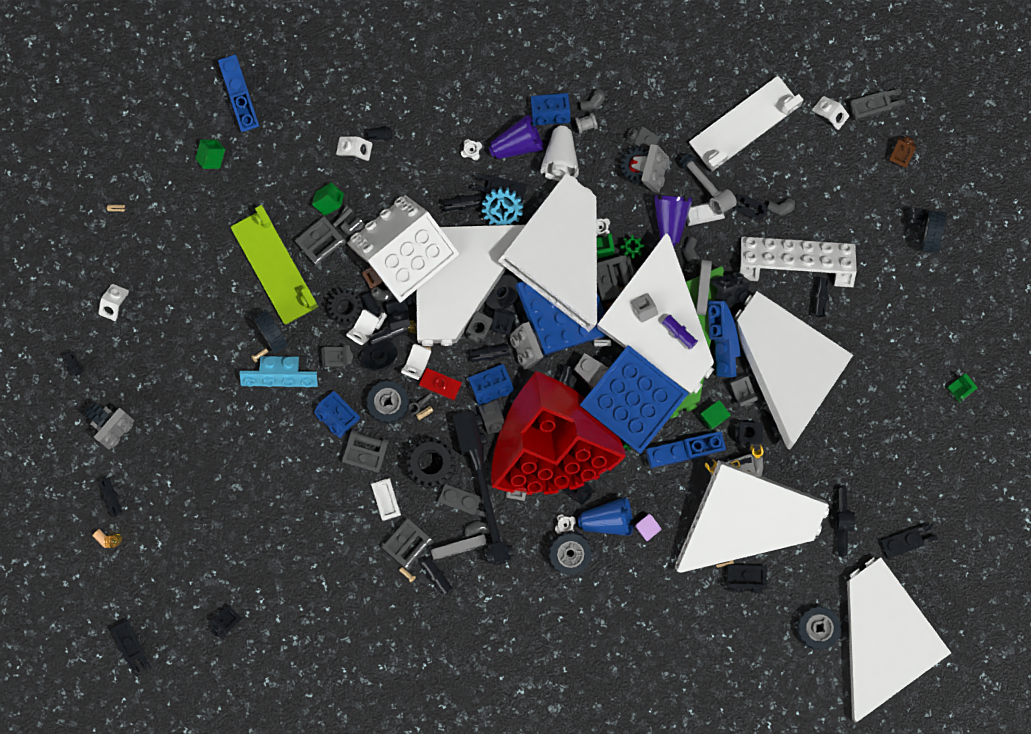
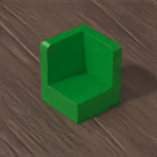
[196,139,225,169]
[312,182,344,216]
[596,233,615,258]
[947,373,978,403]
[700,401,731,431]

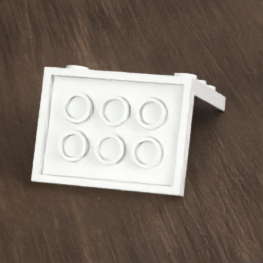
[347,195,459,303]

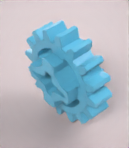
[482,187,523,226]

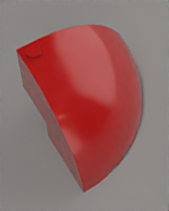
[491,371,626,495]

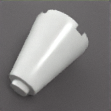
[541,126,579,181]

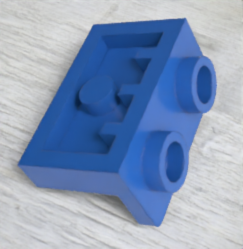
[531,93,571,126]
[468,364,514,405]
[314,391,361,438]

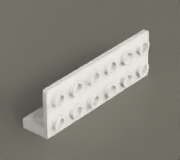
[689,76,803,172]
[739,237,856,287]

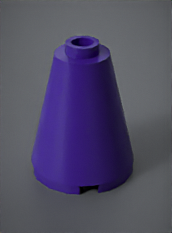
[489,115,544,159]
[654,195,692,247]

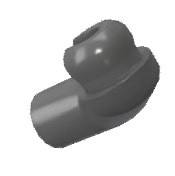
[580,89,605,111]
[767,198,795,216]
[683,237,700,265]
[371,287,394,301]
[465,521,491,539]

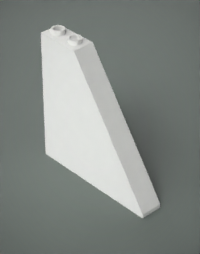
[498,173,597,332]
[417,225,525,346]
[597,234,714,396]
[734,291,853,450]
[675,461,829,573]
[847,558,951,722]

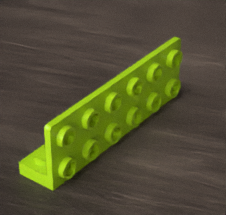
[231,205,318,325]

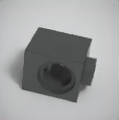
[466,311,493,343]

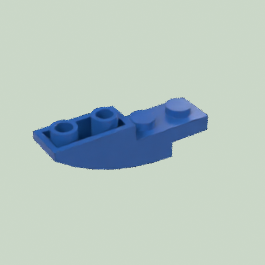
[218,55,260,132]
[708,301,740,377]
[645,431,726,469]

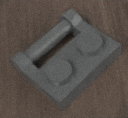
[295,217,346,267]
[597,255,631,301]
[342,430,389,473]
[382,518,434,571]

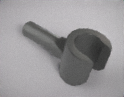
[408,393,433,414]

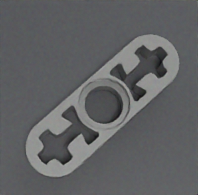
[696,260,712,316]
[431,535,487,560]

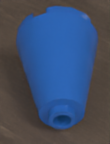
[578,497,633,536]

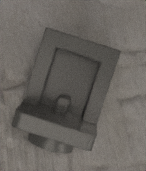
[626,126,660,151]
[321,345,353,367]
[729,374,758,407]
[478,400,504,434]

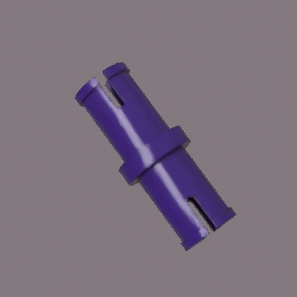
[662,314,698,350]

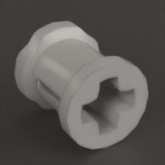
[575,113,598,134]

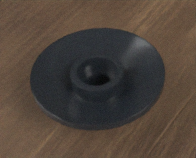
[485,275,519,310]
[360,341,398,371]

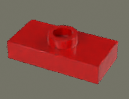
[419,368,462,401]

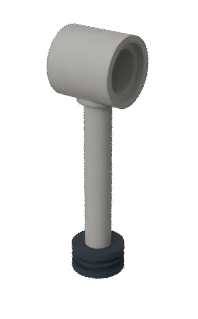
[679,153,737,215]

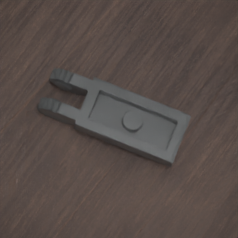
[850,89,905,120]
[439,484,495,519]

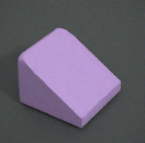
[635,514,662,541]

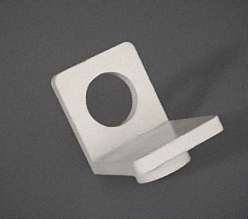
[812,96,849,130]
[336,137,372,161]
[99,284,129,321]
[346,309,380,345]
[401,344,431,380]

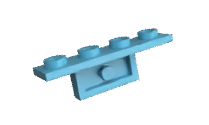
[240,356,318,387]

